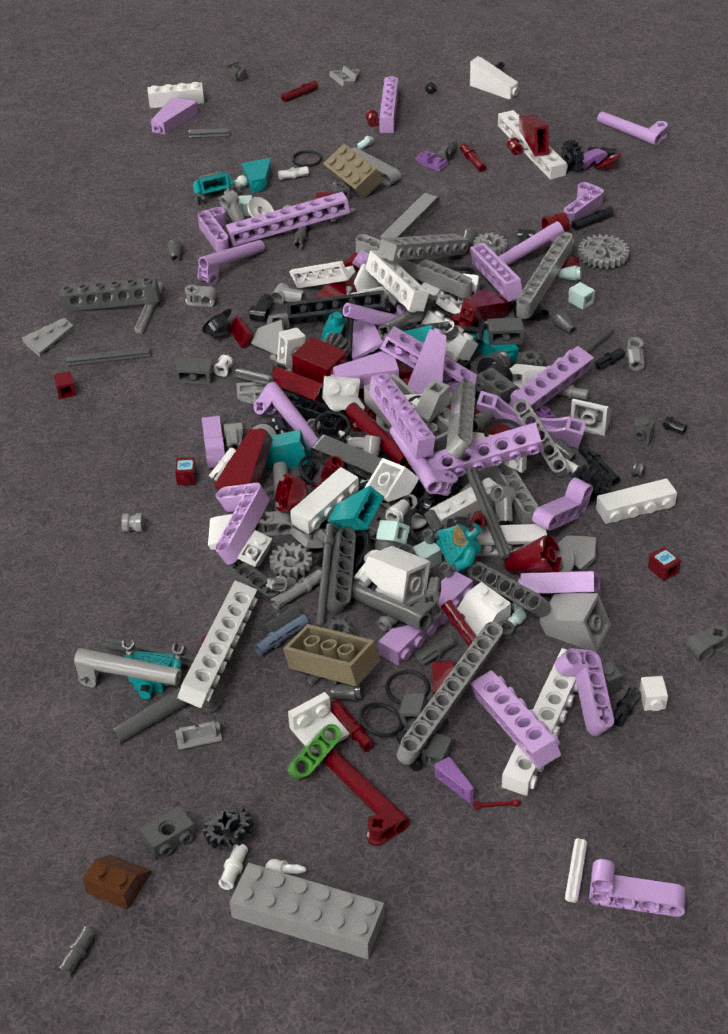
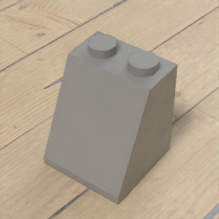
[539,593,611,652]

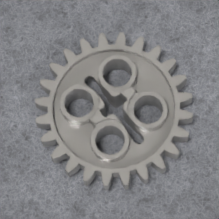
[578,234,630,269]

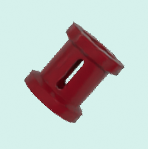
[365,109,380,127]
[507,137,523,155]

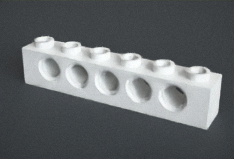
[365,250,429,313]

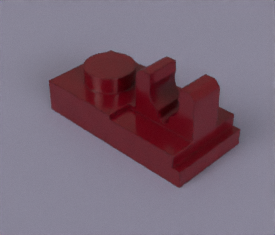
[230,316,253,348]

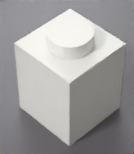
[639,676,668,711]

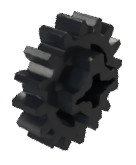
[561,139,585,172]
[571,464,612,501]
[203,805,254,851]

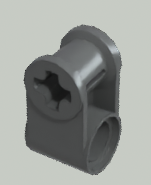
[686,625,728,661]

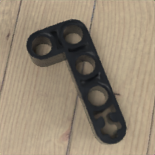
[286,394,346,437]

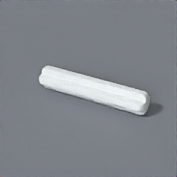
[565,838,587,903]

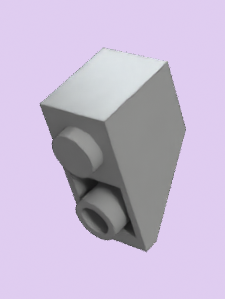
[415,380,450,423]

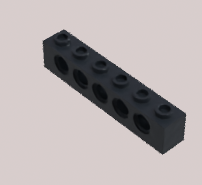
[287,290,390,325]

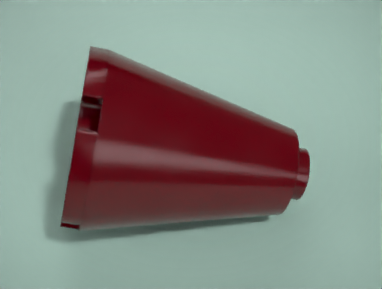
[504,535,562,574]

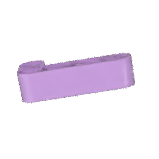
[564,182,604,226]
[198,207,229,252]
[202,416,225,469]
[532,477,593,531]
[555,648,614,737]
[589,859,686,917]

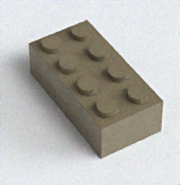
[323,144,384,199]
[283,624,380,686]

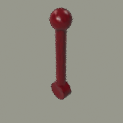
[473,798,521,810]

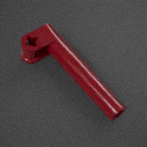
[345,402,413,471]
[323,749,410,846]

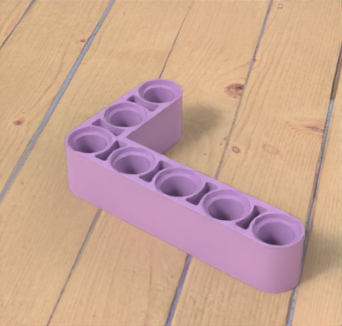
[215,483,270,565]

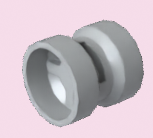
[122,513,144,532]

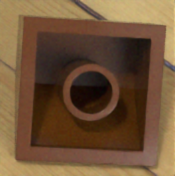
[83,855,152,910]

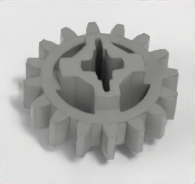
[473,233,507,256]
[270,542,313,579]

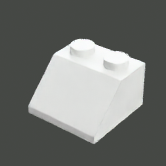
[571,399,612,436]
[365,458,419,502]
[457,582,511,635]

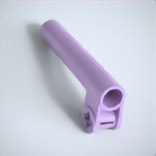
[597,111,668,146]
[498,222,564,266]
[197,240,265,286]
[343,303,418,326]
[254,382,319,452]
[390,427,458,496]

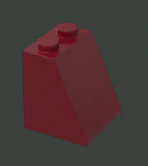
[292,336,347,383]

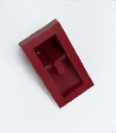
[432,660,454,695]

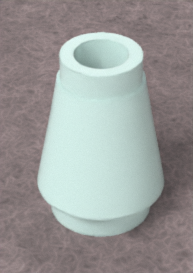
[558,265,582,281]

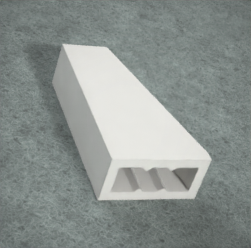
[470,56,519,99]

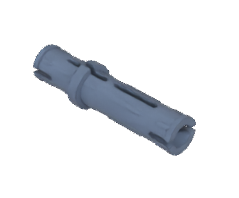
[253,614,309,656]

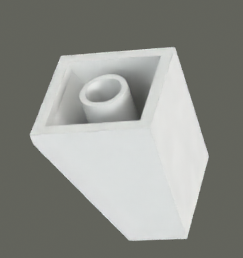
[365,546,430,605]

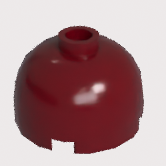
[275,474,310,513]

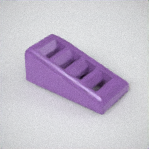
[435,757,474,803]

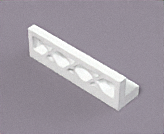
[290,261,355,288]

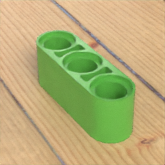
[288,724,341,780]

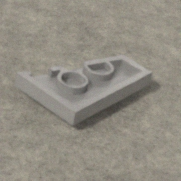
[22,318,74,357]

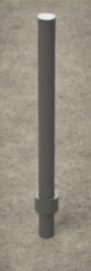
[316,523,335,628]

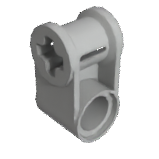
[185,285,217,307]

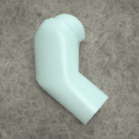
[357,136,374,150]
[508,603,527,627]

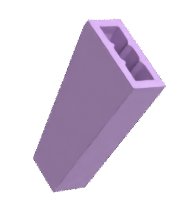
[151,97,198,134]
[352,319,383,360]
[408,328,446,394]
[330,351,399,389]
[518,571,601,595]

